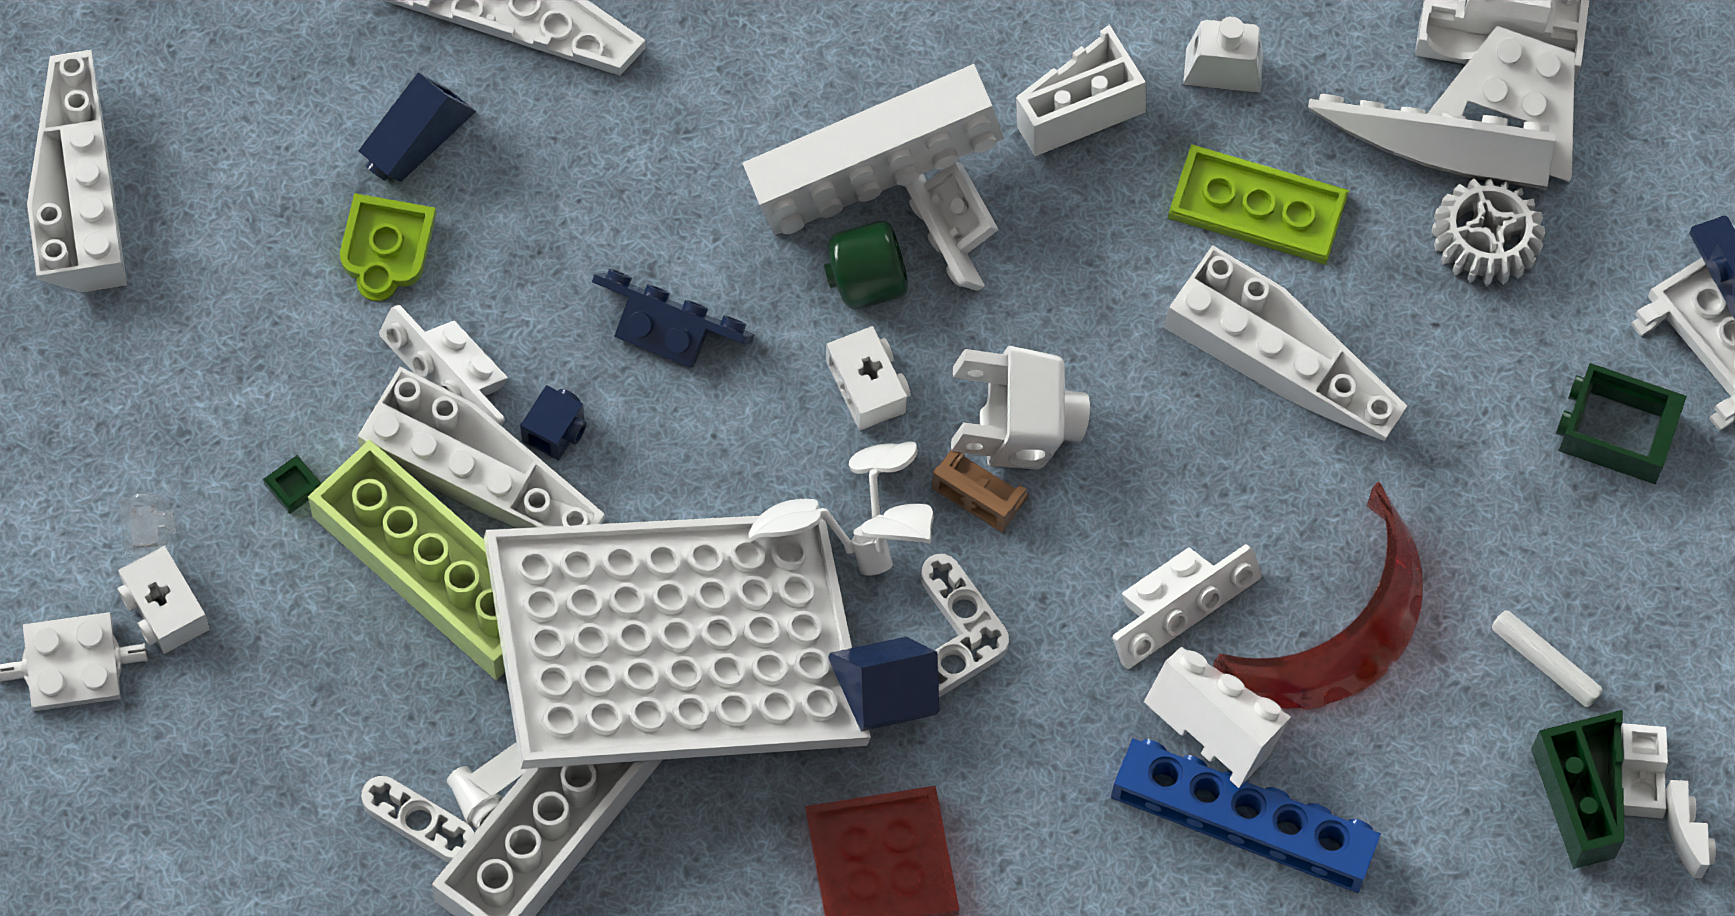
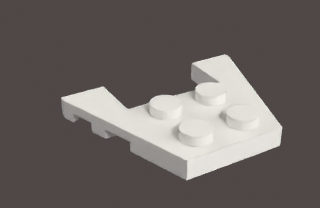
[1427,26,1575,183]

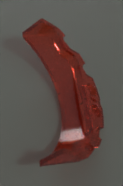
[1213,482,1423,710]

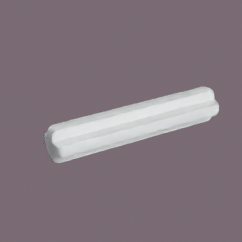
[1492,610,1602,707]

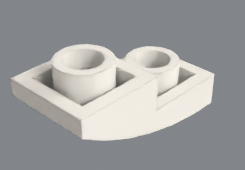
[1665,780,1716,878]

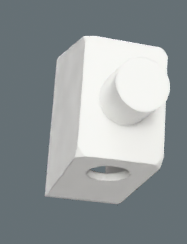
[1183,17,1263,93]

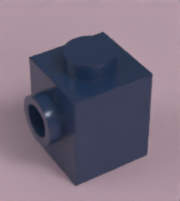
[520,385,587,461]

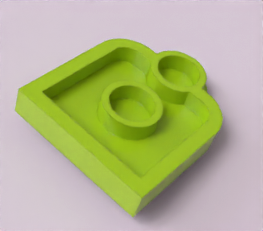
[340,193,437,301]

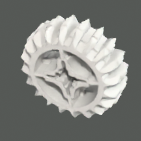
[1432,178,1545,287]

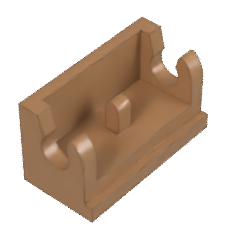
[931,450,1029,533]

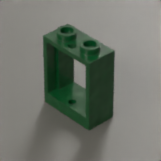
[1556,363,1687,484]

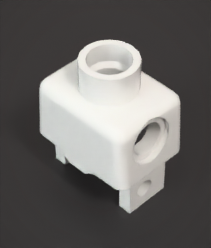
[951,346,1090,470]

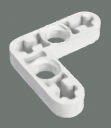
[921,554,1009,697]

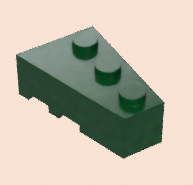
[1531,710,1624,869]

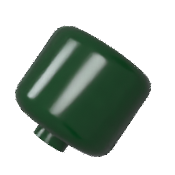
[824,220,908,309]

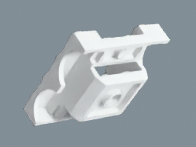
[1415,0,1589,82]

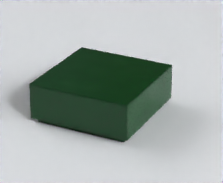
[263,455,322,514]

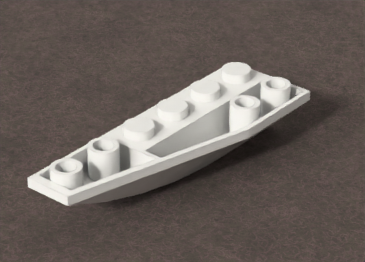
[27,50,127,292]
[1308,94,1556,190]
[1164,245,1407,441]
[357,367,605,528]

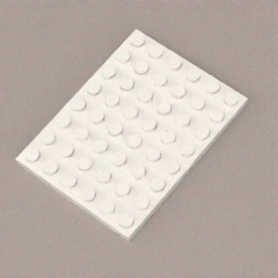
[484,516,871,769]

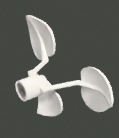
[749,441,934,576]

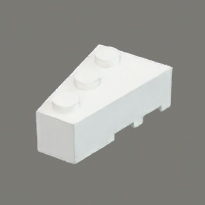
[1016,25,1146,156]
[1144,647,1291,788]

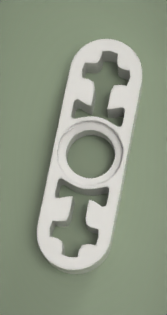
[361,776,474,863]

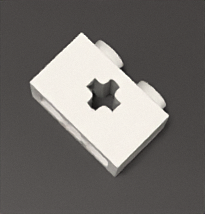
[826,326,911,431]
[117,546,210,654]

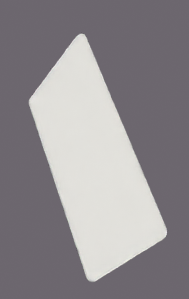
[468,742,527,796]

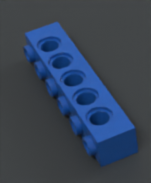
[1111,738,1381,893]

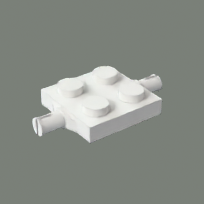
[0,612,148,711]

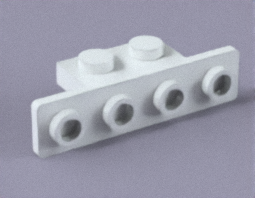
[902,162,999,291]
[379,305,508,426]
[1112,544,1262,669]

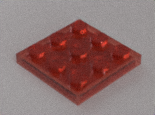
[805,786,960,916]

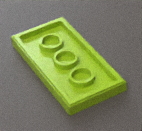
[1168,144,1349,265]

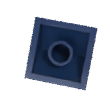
[828,637,940,732]

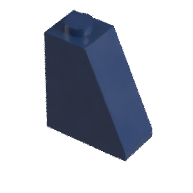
[358,72,476,182]

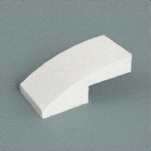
[1621,723,1668,819]

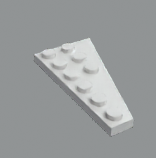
[383,0,646,76]

